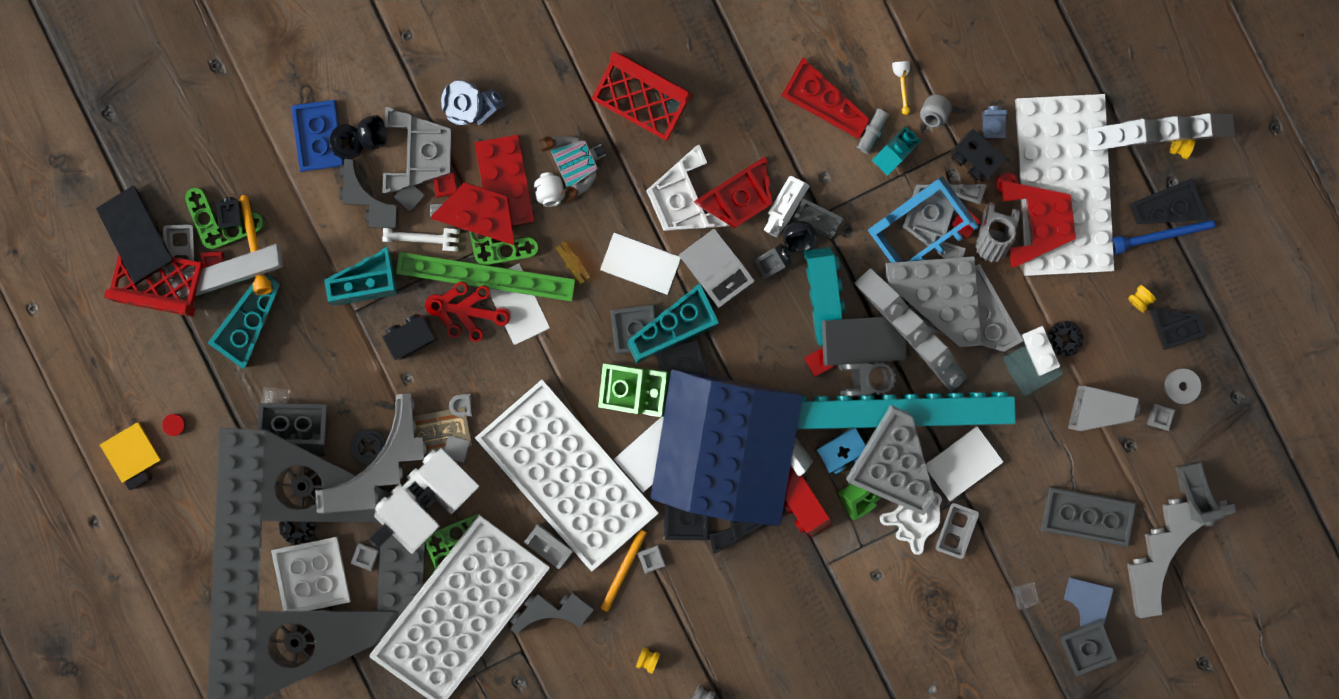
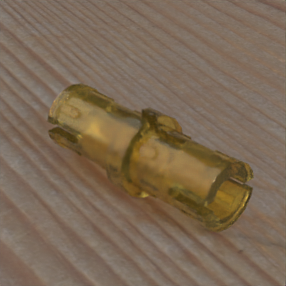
[555,240,591,285]

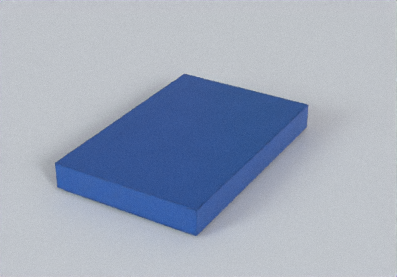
[291,100,344,172]

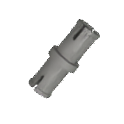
[856,109,889,154]

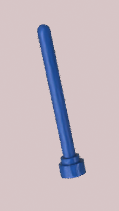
[1112,220,1216,255]

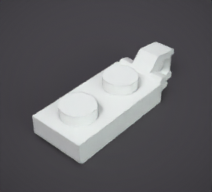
[764,176,810,238]

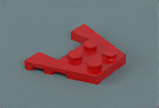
[1001,181,1076,268]

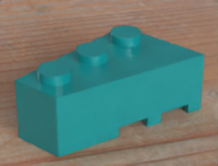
[325,247,398,306]

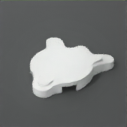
[879,492,942,555]

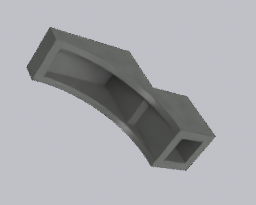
[339,159,399,229]
[1175,462,1224,526]
[510,591,594,634]

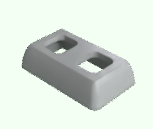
[163,225,195,276]
[936,503,979,559]

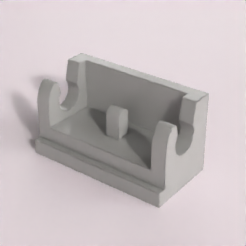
[524,523,573,569]

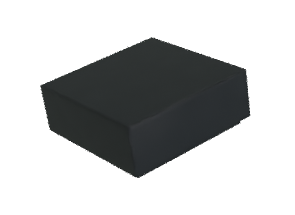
[125,471,153,490]

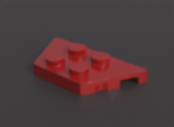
[694,156,772,228]
[431,182,514,245]

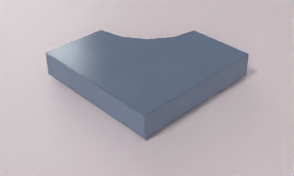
[1064,577,1113,626]

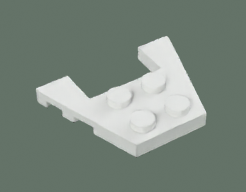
[646,145,730,231]

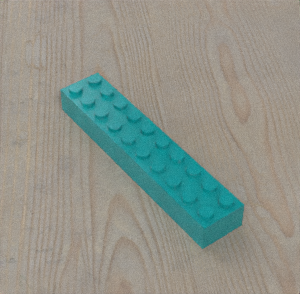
[798,392,1015,429]

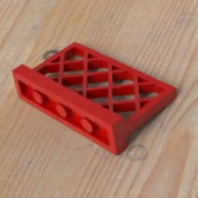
[591,51,694,141]
[104,255,203,317]

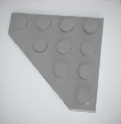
[885,257,981,347]
[907,264,1023,352]
[846,405,935,516]

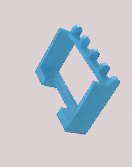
[868,176,979,263]

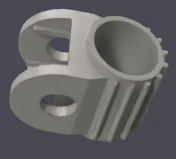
[975,202,1020,263]

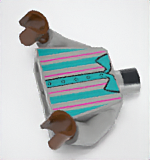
[539,135,606,203]

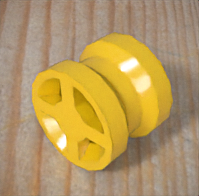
[1170,140,1196,159]
[1128,285,1156,313]
[636,647,660,674]

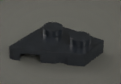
[1149,309,1207,350]

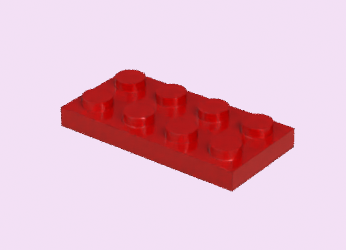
[474,134,535,226]

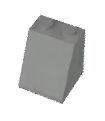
[1068,386,1140,431]

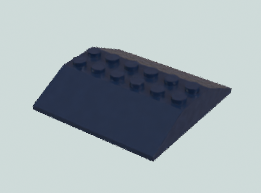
[650,369,803,526]

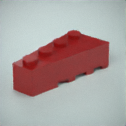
[784,466,832,538]

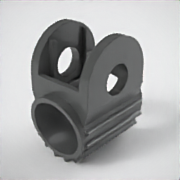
[838,362,896,396]

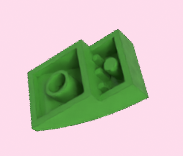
[598,363,671,417]

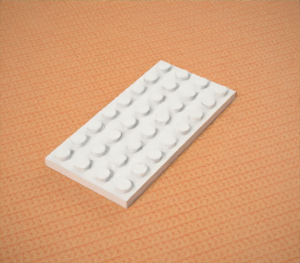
[1015,94,1114,276]
[475,380,659,572]
[369,514,550,699]

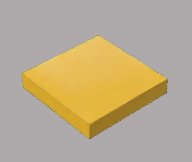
[100,422,162,483]

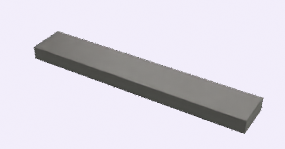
[166,244,283,300]

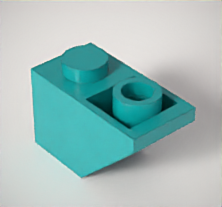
[872,126,921,176]

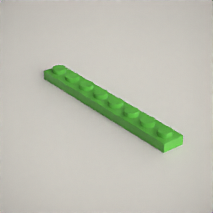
[396,252,575,302]

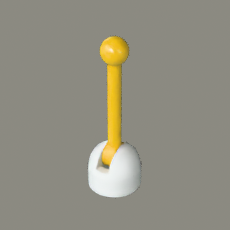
[892,61,910,115]

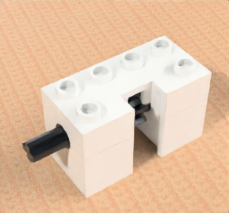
[369,448,479,554]

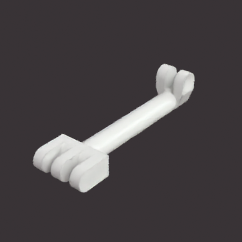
[382,228,460,252]

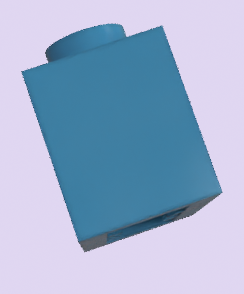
[815,428,866,474]

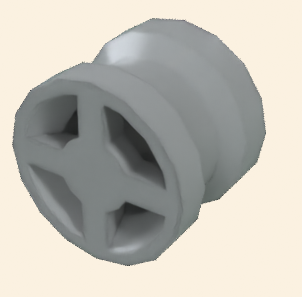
[692,685,715,699]

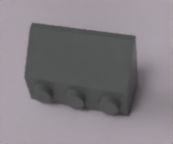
[257,403,327,456]

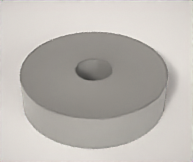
[1164,369,1201,404]

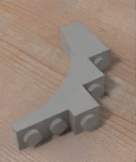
[1087,113,1235,151]
[854,268,967,392]
[316,393,426,513]
[1127,498,1236,618]

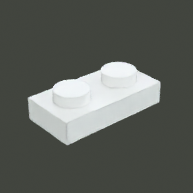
[1021,326,1060,376]

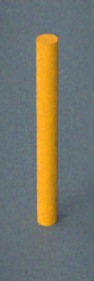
[600,529,647,612]

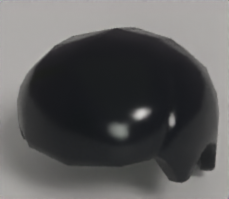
[357,115,387,150]
[782,221,817,252]

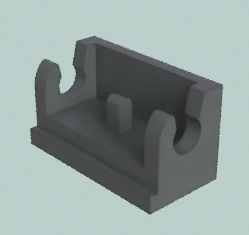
[792,198,843,239]

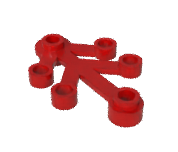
[425,281,511,342]

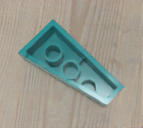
[803,246,845,345]
[208,273,281,369]
[627,283,719,364]

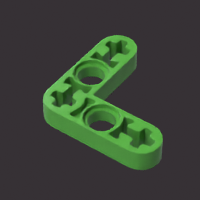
[185,188,265,249]
[470,231,538,265]
[425,514,485,569]

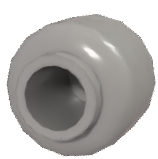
[920,95,952,128]

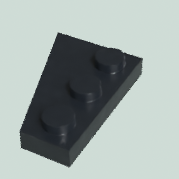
[1129,179,1209,224]

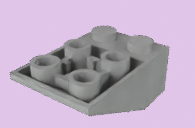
[679,229,754,308]

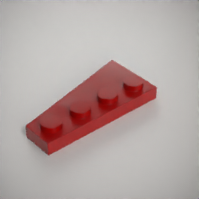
[781,57,870,139]

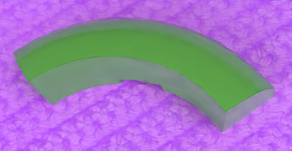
[838,437,881,521]

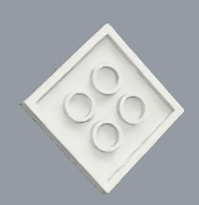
[271,536,351,611]

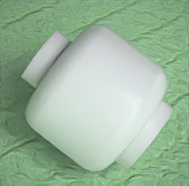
[534,172,565,207]

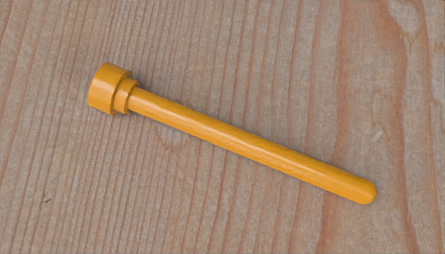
[240,195,272,295]

